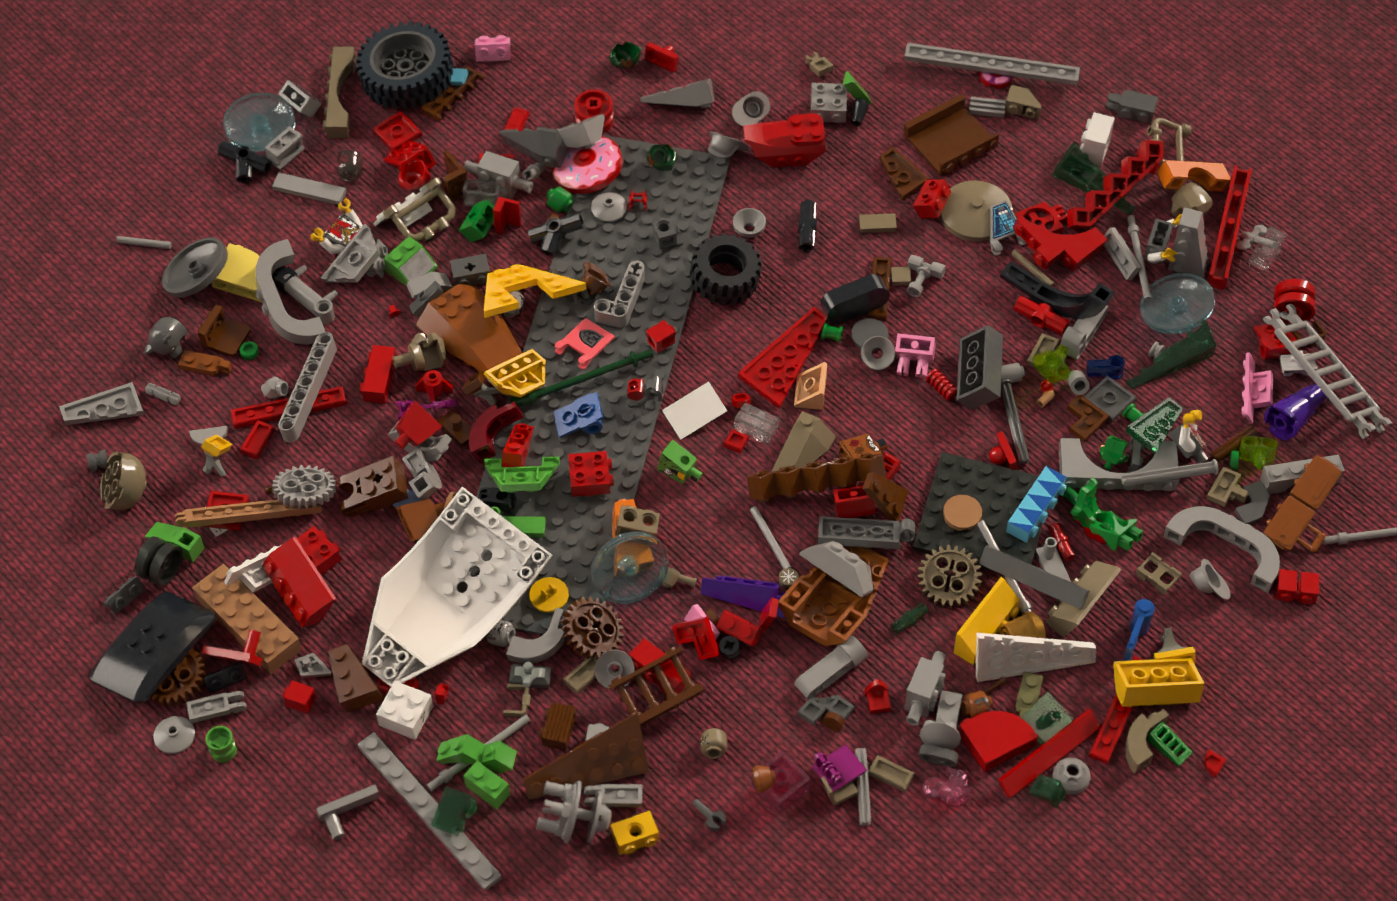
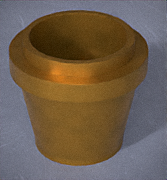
[1000,611,1046,639]

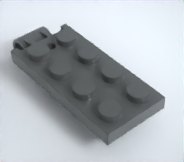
[818,516,915,549]

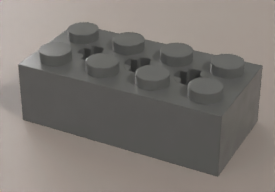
[956,325,1003,410]

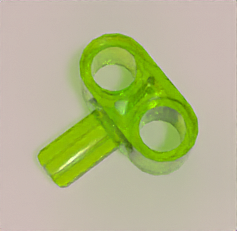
[1033,345,1070,383]
[1239,436,1278,470]

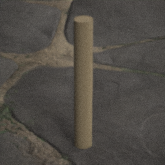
[1011,249,1054,287]

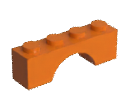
[1157,160,1231,192]

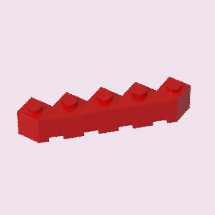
[1067,140,1164,229]

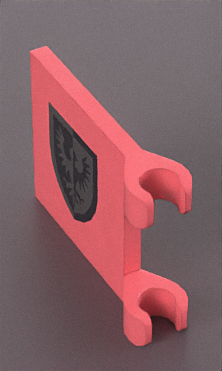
[555,318,615,370]

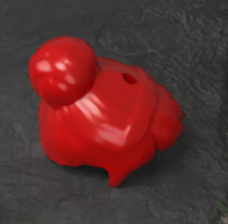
[398,160,431,190]

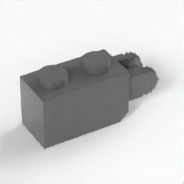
[1105,90,1158,124]

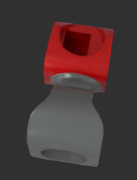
[627,376,663,401]

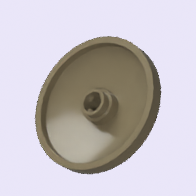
[940,181,1012,242]

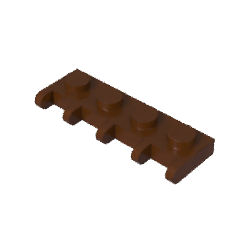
[421,66,485,121]

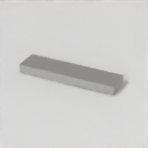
[272,173,346,205]

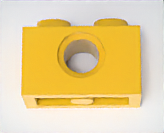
[610,811,659,855]

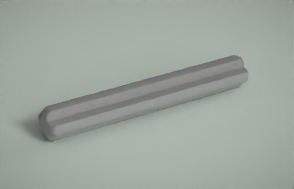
[855,748,871,826]

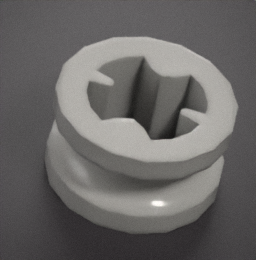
[1148,342,1165,361]

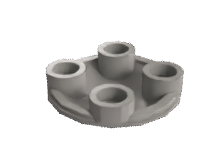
[920,720,961,750]

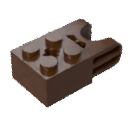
[338,456,408,517]

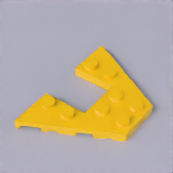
[484,265,586,318]

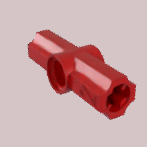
[1013,296,1070,335]

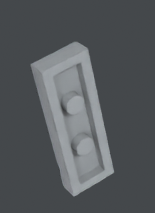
[1104,228,1142,280]

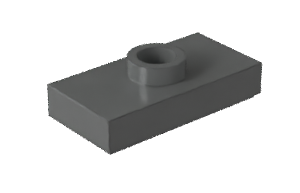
[410,281,443,317]

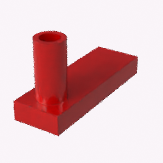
[202,629,263,666]

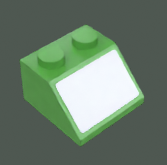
[384,236,438,286]

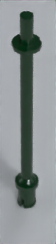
[510,349,653,407]

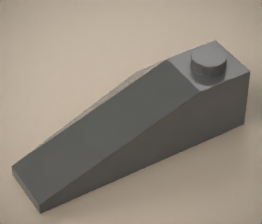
[499,127,568,168]

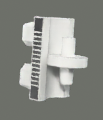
[1280,351,1318,376]

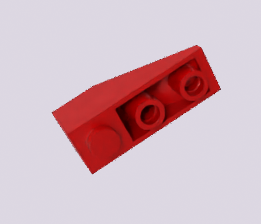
[502,424,534,467]

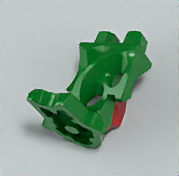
[1071,478,1143,551]

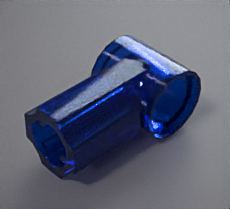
[1086,355,1125,379]

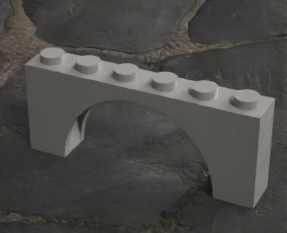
[1059,438,1179,491]

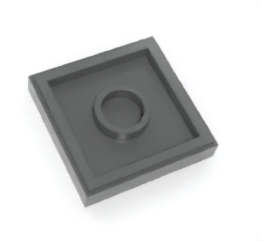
[1084,376,1137,423]

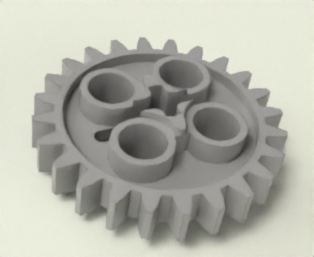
[272,465,336,509]

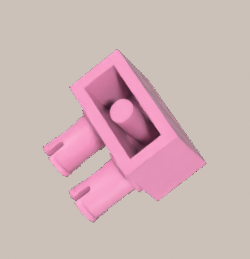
[895,334,936,378]

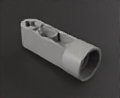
[794,636,868,700]

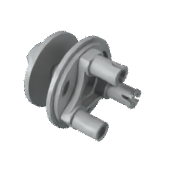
[536,781,611,844]

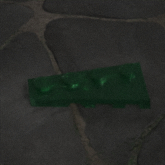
[1125,397,1184,454]

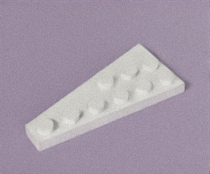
[976,633,1096,682]

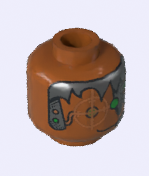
[961,691,993,718]

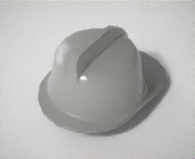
[732,92,770,126]
[708,132,749,158]
[1190,559,1230,600]

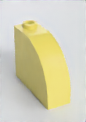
[212,243,262,302]

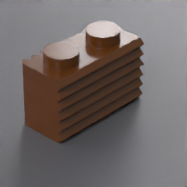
[539,702,576,750]

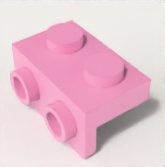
[475,35,511,62]

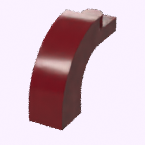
[469,401,524,463]

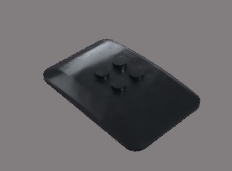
[89,591,216,704]

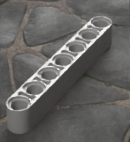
[278,332,337,443]

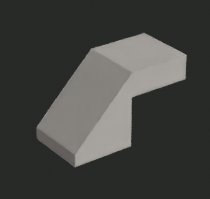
[406,271,453,299]

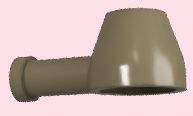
[660,567,697,588]

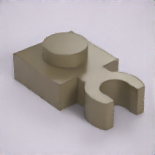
[805,52,834,77]

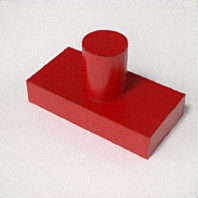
[644,42,679,73]

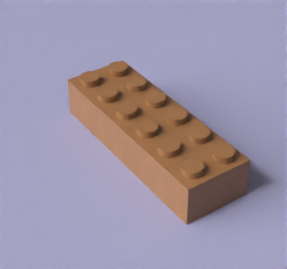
[192,564,302,675]

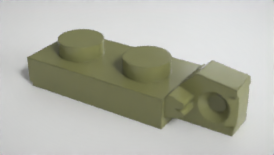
[1015,672,1043,722]

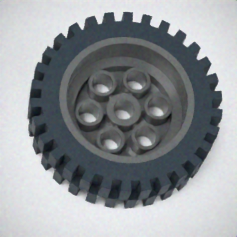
[356,21,454,109]

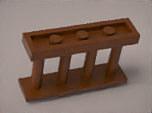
[609,647,704,727]

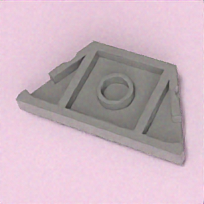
[321,224,380,282]

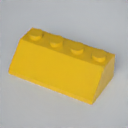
[954,577,1020,666]
[1113,658,1204,707]

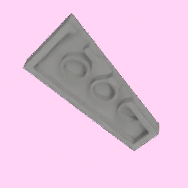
[59,382,144,425]

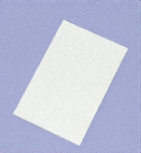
[662,382,727,440]

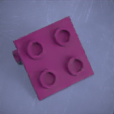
[811,745,867,793]

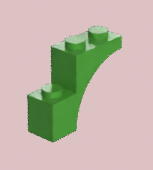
[436,734,517,774]

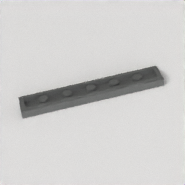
[979,546,1090,609]

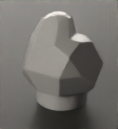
[261,376,288,399]

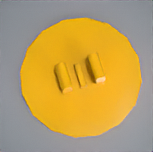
[529,577,569,613]

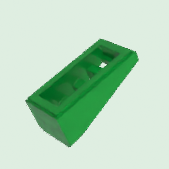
[1147,722,1193,767]

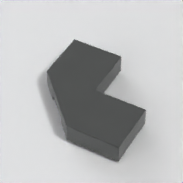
[1235,480,1270,525]
[797,695,855,726]

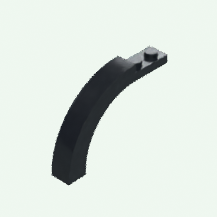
[1000,261,1115,319]

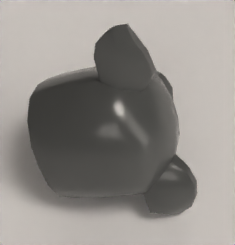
[145,317,187,358]

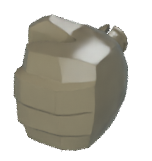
[1171,182,1212,217]
[392,333,446,372]

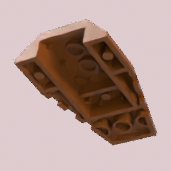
[416,284,522,373]
[778,546,889,646]

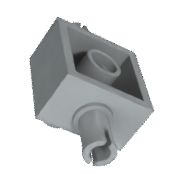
[464,151,533,200]
[904,651,946,725]

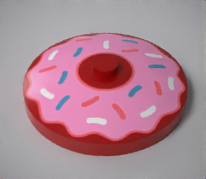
[552,136,623,194]

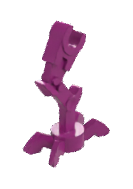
[396,398,458,419]

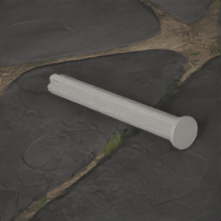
[1121,459,1218,486]

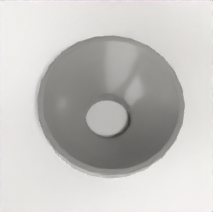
[733,208,766,238]
[861,336,895,370]
[1052,758,1090,794]

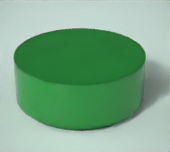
[239,342,259,360]
[1230,451,1239,470]

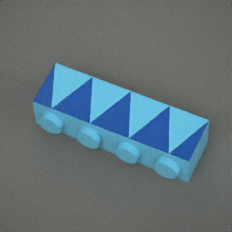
[1006,466,1067,543]

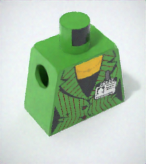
[657,440,703,484]

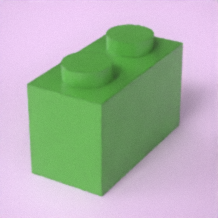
[464,761,510,809]

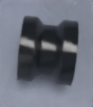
[719,636,741,660]

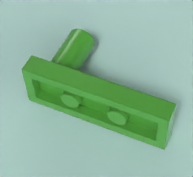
[491,507,546,538]

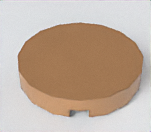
[943,495,982,531]

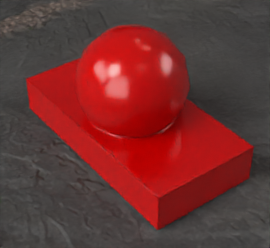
[989,431,1018,471]

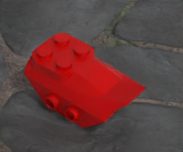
[743,113,826,167]

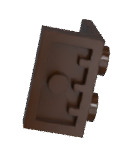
[443,150,469,203]

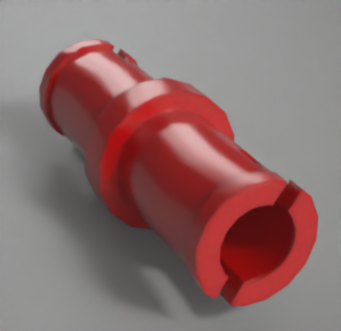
[1047,522,1075,562]

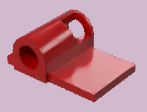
[1253,324,1298,360]

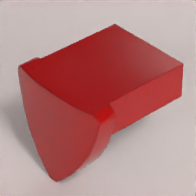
[864,679,891,714]

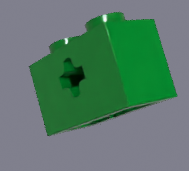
[459,200,494,242]

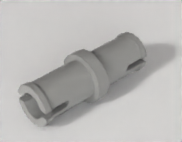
[522,162,544,181]

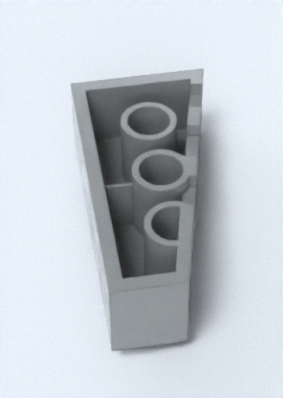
[1168,207,1209,278]

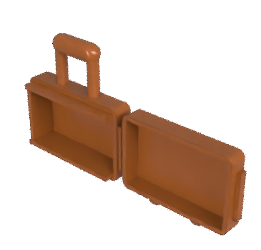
[1263,455,1342,552]

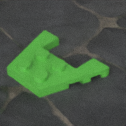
[484,456,560,493]

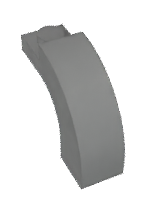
[388,421,452,461]
[402,447,442,500]
[506,608,566,664]

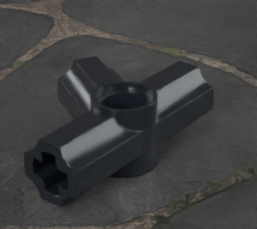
[217,141,272,184]
[528,212,585,257]

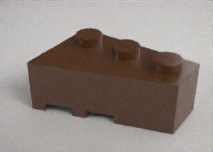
[328,644,385,712]

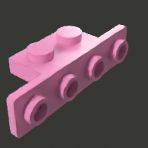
[1242,352,1273,424]

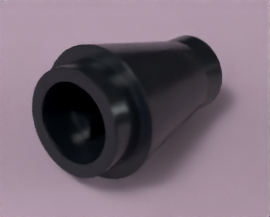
[851,99,869,126]

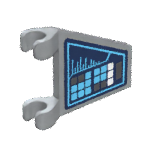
[990,200,1026,256]

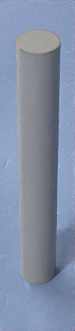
[117,236,172,249]

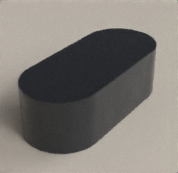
[820,274,890,324]

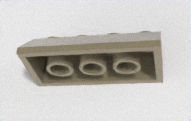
[1045,561,1122,638]

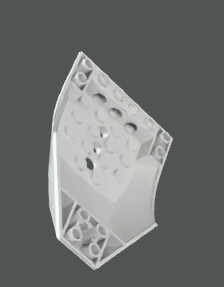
[362,487,553,687]

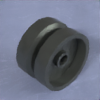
[134,536,182,586]

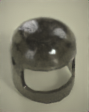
[337,150,363,182]

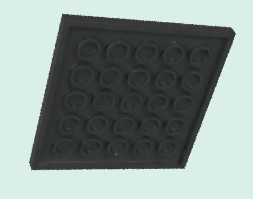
[913,452,1042,571]

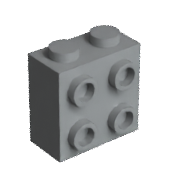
[811,83,847,123]

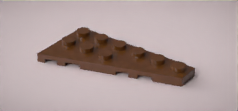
[523,711,649,800]

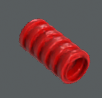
[926,369,957,402]

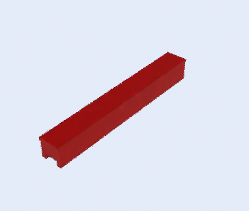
[1206,165,1252,290]

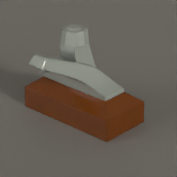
[462,370,501,406]

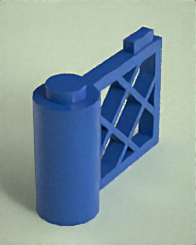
[1123,599,1155,661]

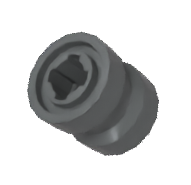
[86,449,109,473]

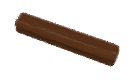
[1210,426,1258,462]

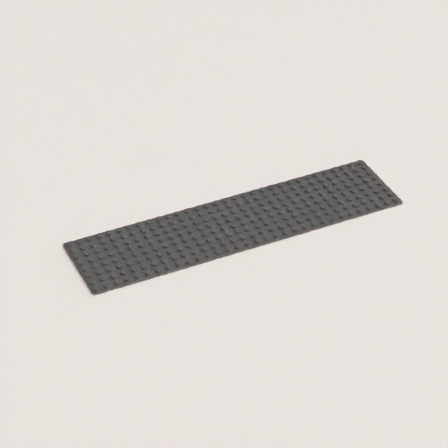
[457,135,730,643]

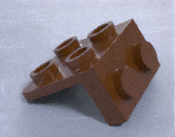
[198,305,251,356]

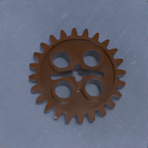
[561,596,624,660]
[149,648,207,707]

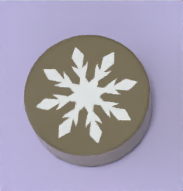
[779,568,799,589]

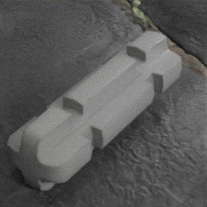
[145,383,181,405]

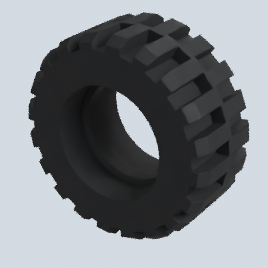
[690,234,762,305]

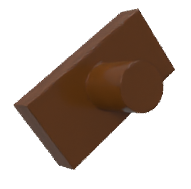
[437,410,472,448]

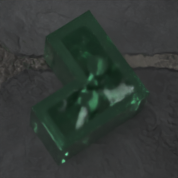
[431,786,478,837]

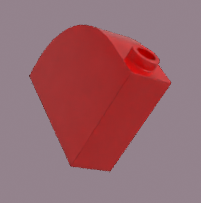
[958,711,1038,772]

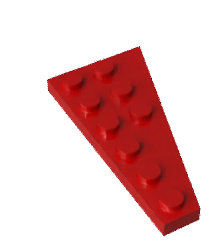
[738,307,828,409]

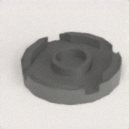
[851,319,888,352]

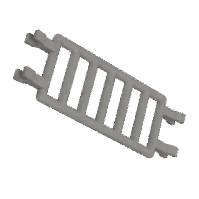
[1263,304,1392,439]

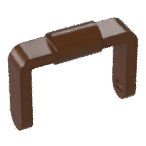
[1290,320,1327,348]

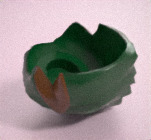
[608,41,642,69]
[646,144,677,171]

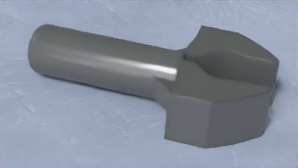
[692,799,725,831]

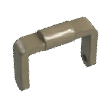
[503,684,531,717]

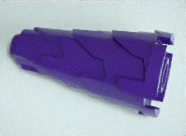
[1264,383,1327,440]

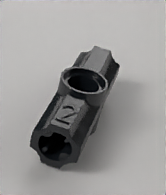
[798,199,817,252]

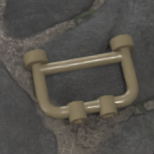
[1147,118,1192,180]
[383,177,455,241]

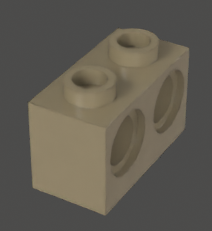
[615,505,660,543]

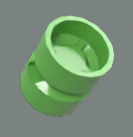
[206,726,237,763]

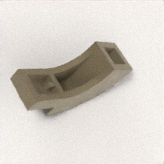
[1125,709,1169,774]

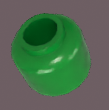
[546,187,574,214]

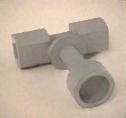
[907,255,946,297]

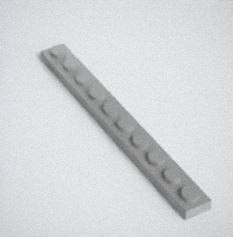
[904,43,1080,85]
[357,732,502,891]

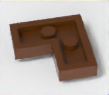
[1067,395,1109,443]

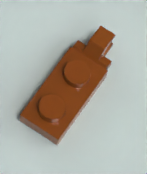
[178,350,232,376]

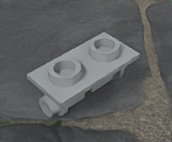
[366,238,388,278]

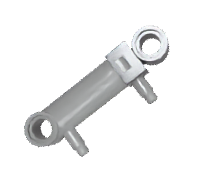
[272,265,338,324]

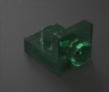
[1029,775,1066,808]

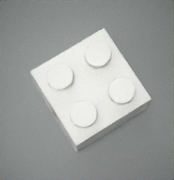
[1079,112,1114,166]
[376,681,433,740]

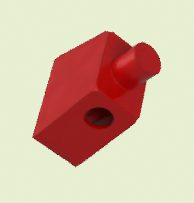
[395,401,442,449]

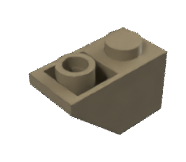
[1005,85,1041,120]

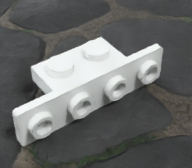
[374,184,432,227]
[224,546,280,592]

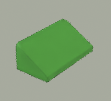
[843,71,872,105]

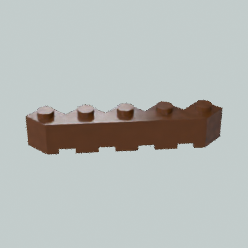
[747,453,886,502]

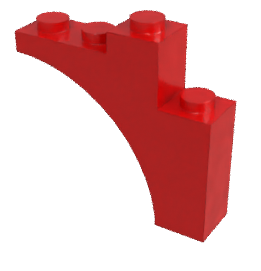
[1013,216,1107,271]

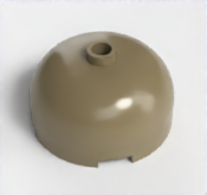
[100,451,146,511]

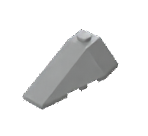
[640,78,714,108]
[556,114,605,149]

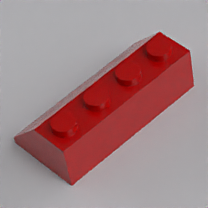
[262,537,336,628]

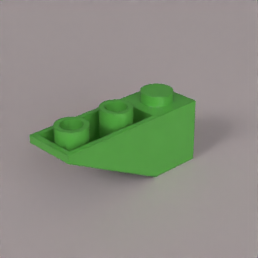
[145,522,204,563]

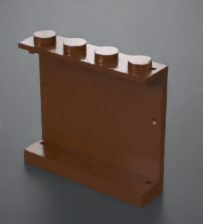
[903,94,999,176]

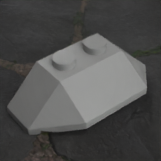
[799,541,873,597]

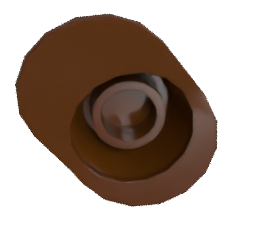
[582,262,611,296]

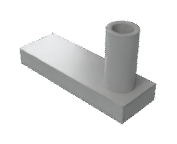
[1035,537,1071,601]
[316,785,379,840]

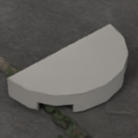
[189,426,228,447]

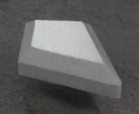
[295,653,332,678]

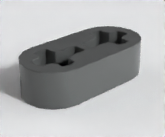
[918,744,959,768]

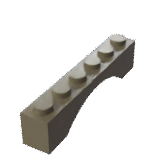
[323,47,356,138]

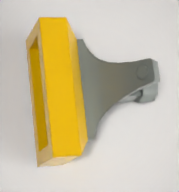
[201,434,233,477]
[1154,628,1196,665]

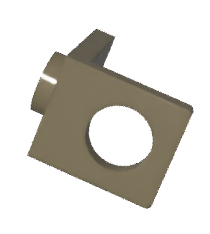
[821,777,859,806]

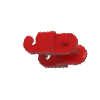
[629,190,647,211]

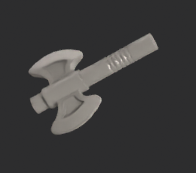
[1235,225,1278,250]

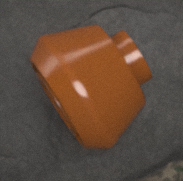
[752,765,776,794]

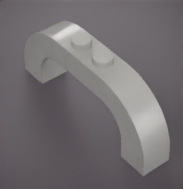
[255,239,325,344]
[1163,506,1280,593]

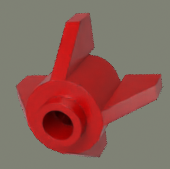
[415,370,454,404]

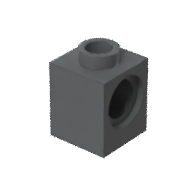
[652,217,677,249]

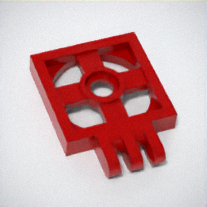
[1014,201,1067,234]

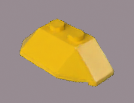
[484,349,546,398]

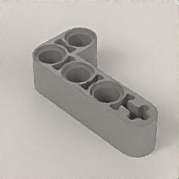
[594,260,645,328]
[1060,305,1110,360]

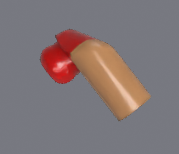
[1037,380,1055,408]

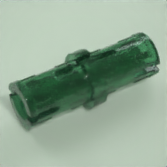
[890,602,929,635]

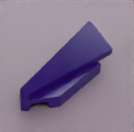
[701,576,786,619]

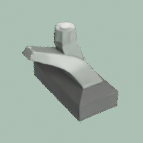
[509,662,552,689]

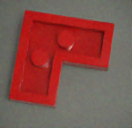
[672,616,720,660]

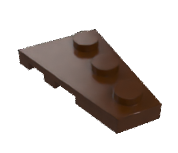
[880,147,929,201]
[863,472,908,521]

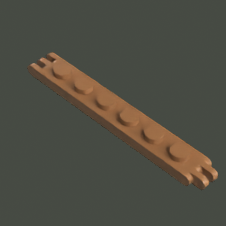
[175,499,322,528]

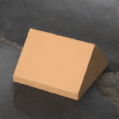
[794,362,827,410]

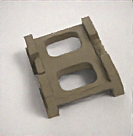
[1135,552,1182,595]

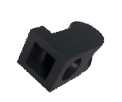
[478,487,517,514]

